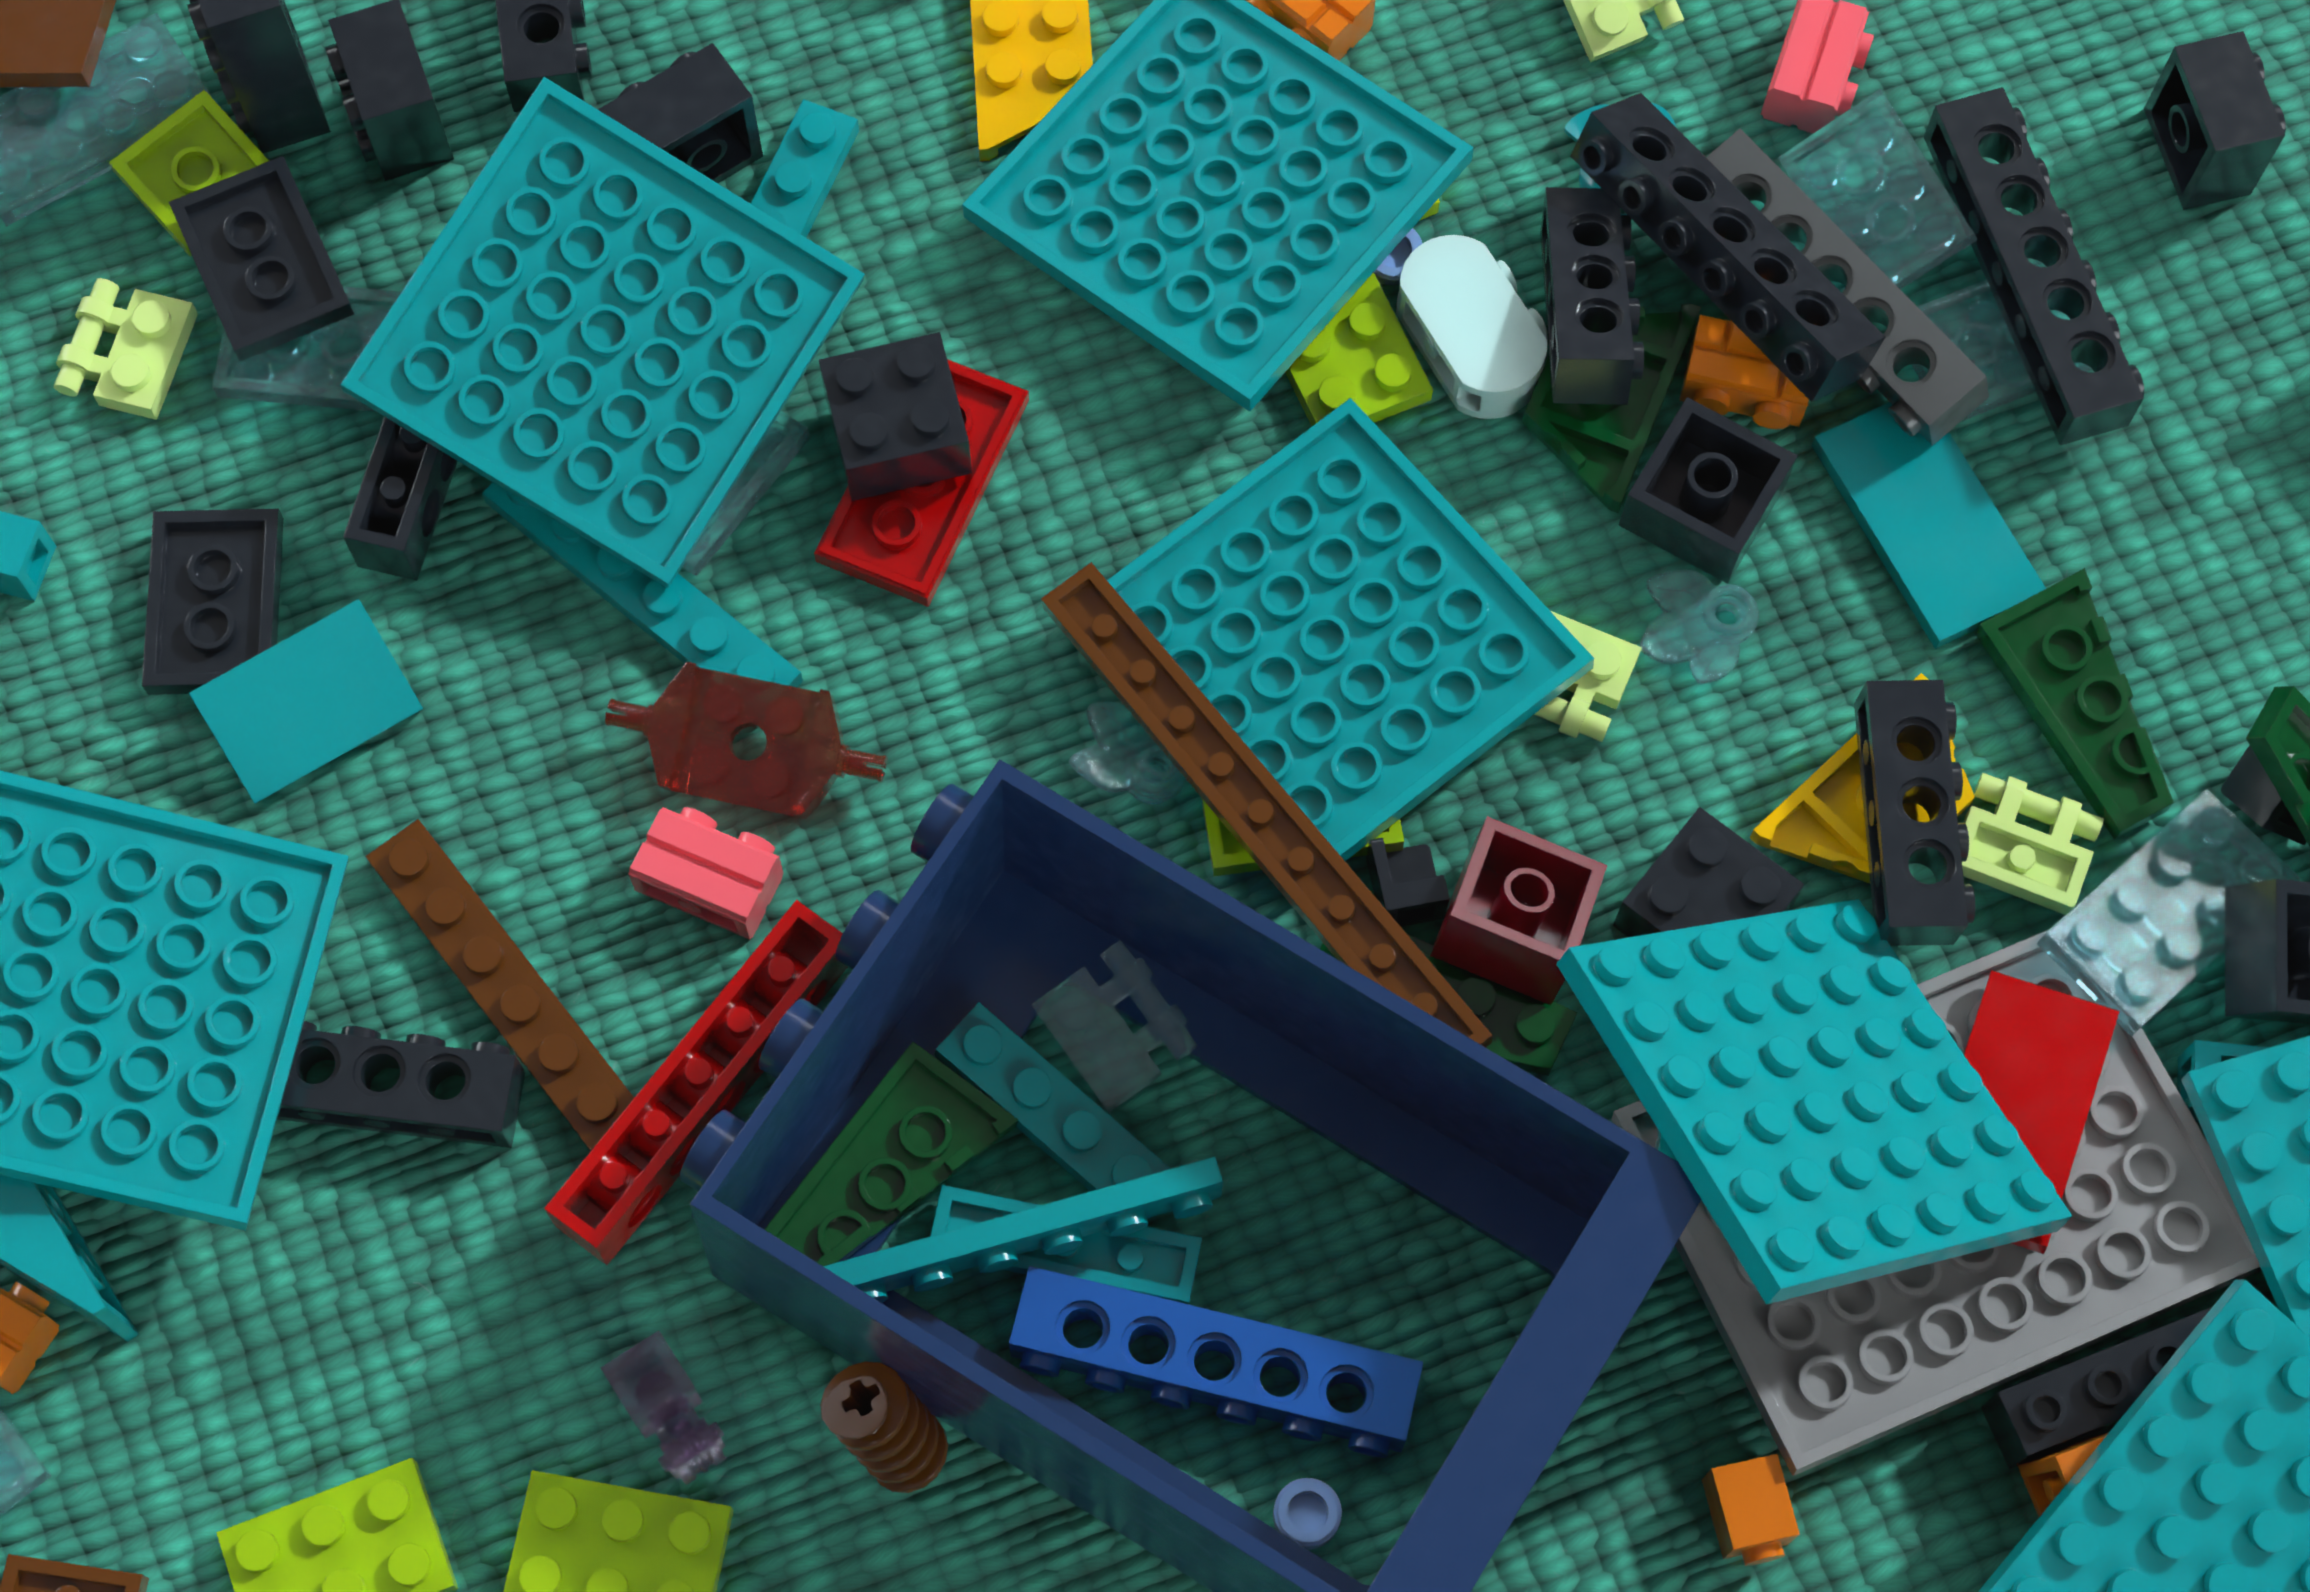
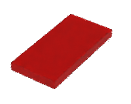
[814,359,1029,607]
[1964,970,2120,1254]

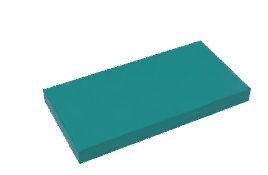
[1811,402,2046,649]

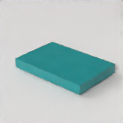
[189,599,423,803]

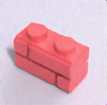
[1761,0,1874,137]
[628,807,784,940]

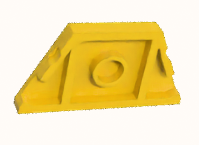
[970,0,1093,161]
[1750,673,1975,884]

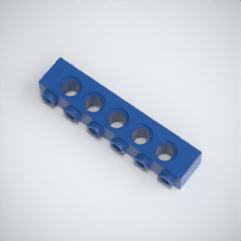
[1009,1266,1423,1458]

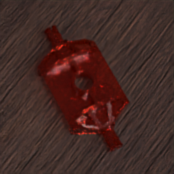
[605,662,888,819]

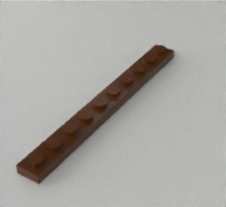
[1041,562,1492,1048]

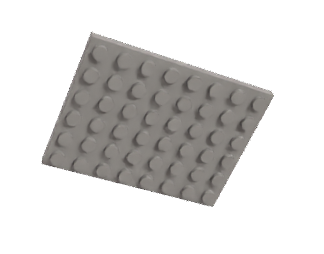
[1611,918,2262,1476]

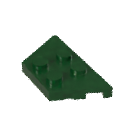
[1522,304,1701,513]

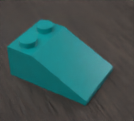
[0,1175,139,1342]

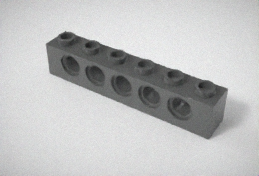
[1706,129,1989,446]

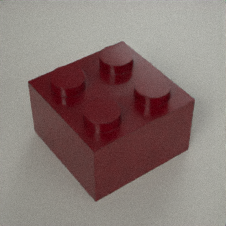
[1430,816,1607,1005]

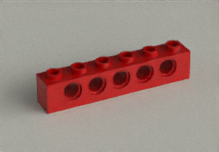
[544,900,848,1265]

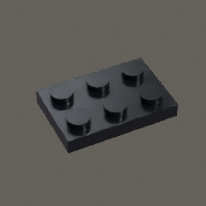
[169,156,355,362]
[142,508,284,695]

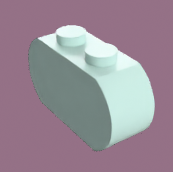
[1396,235,1548,419]

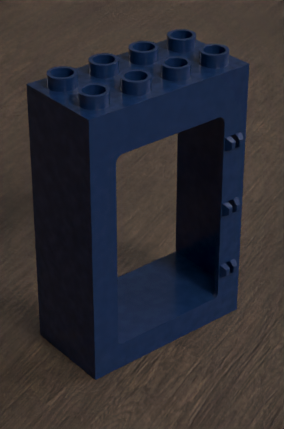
[680,759,1701,1592]

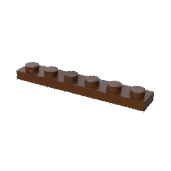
[365,819,634,1152]

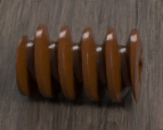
[820,1361,948,1493]

